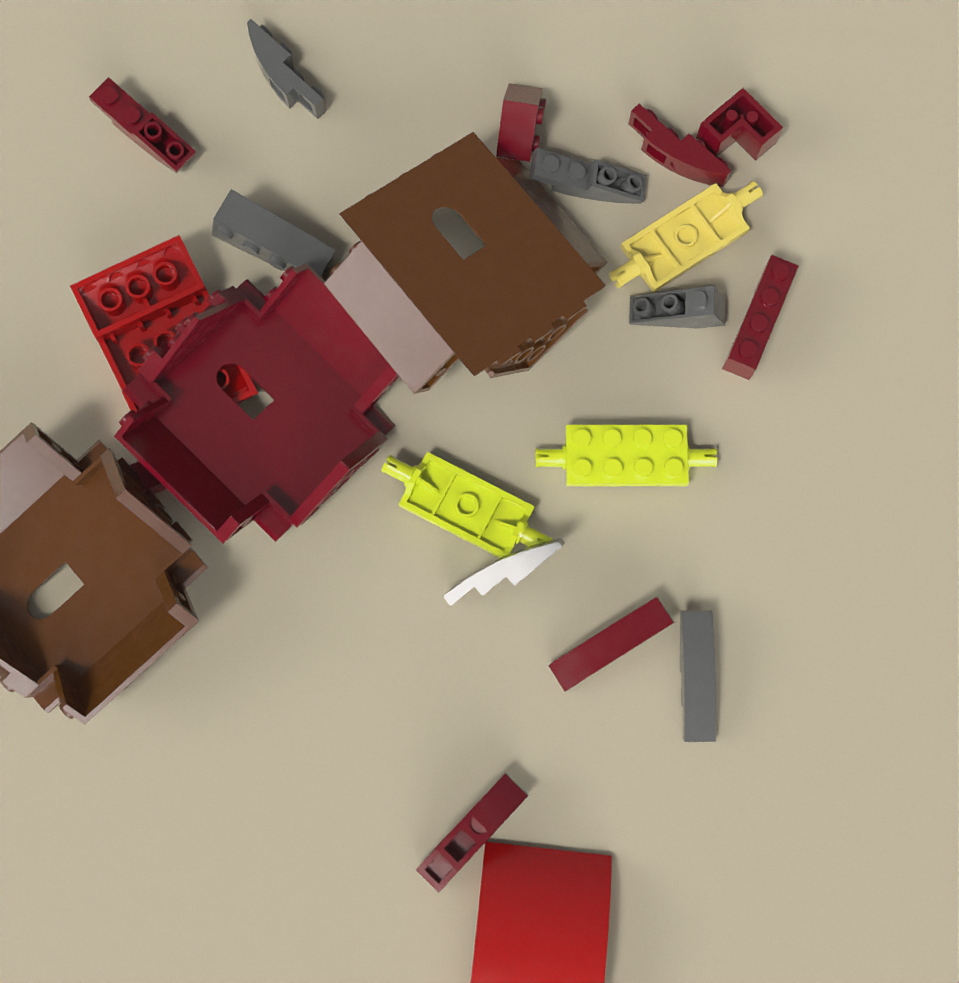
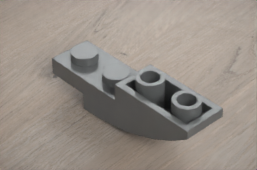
[247,19,326,119]
[529,148,647,204]

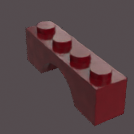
[722,254,799,380]

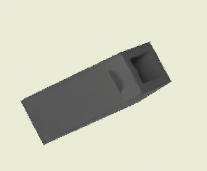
[629,286,726,329]

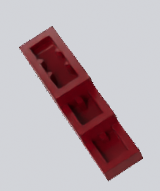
[548,596,675,692]

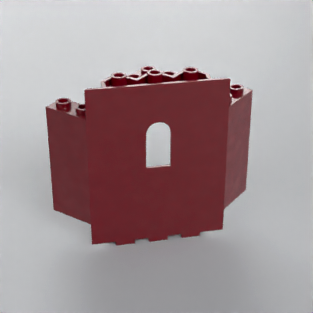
[114,263,399,544]

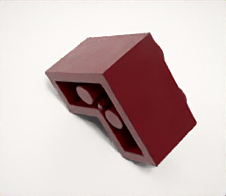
[496,83,546,162]
[696,88,783,161]

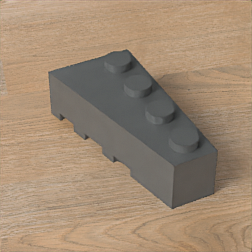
[212,189,336,277]

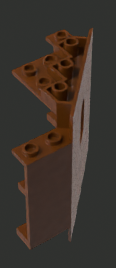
[324,132,608,394]
[0,422,208,724]

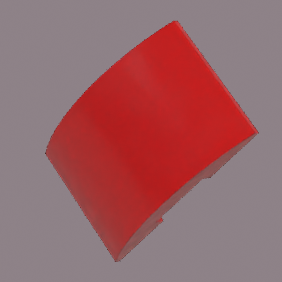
[70,235,258,412]
[470,842,612,983]

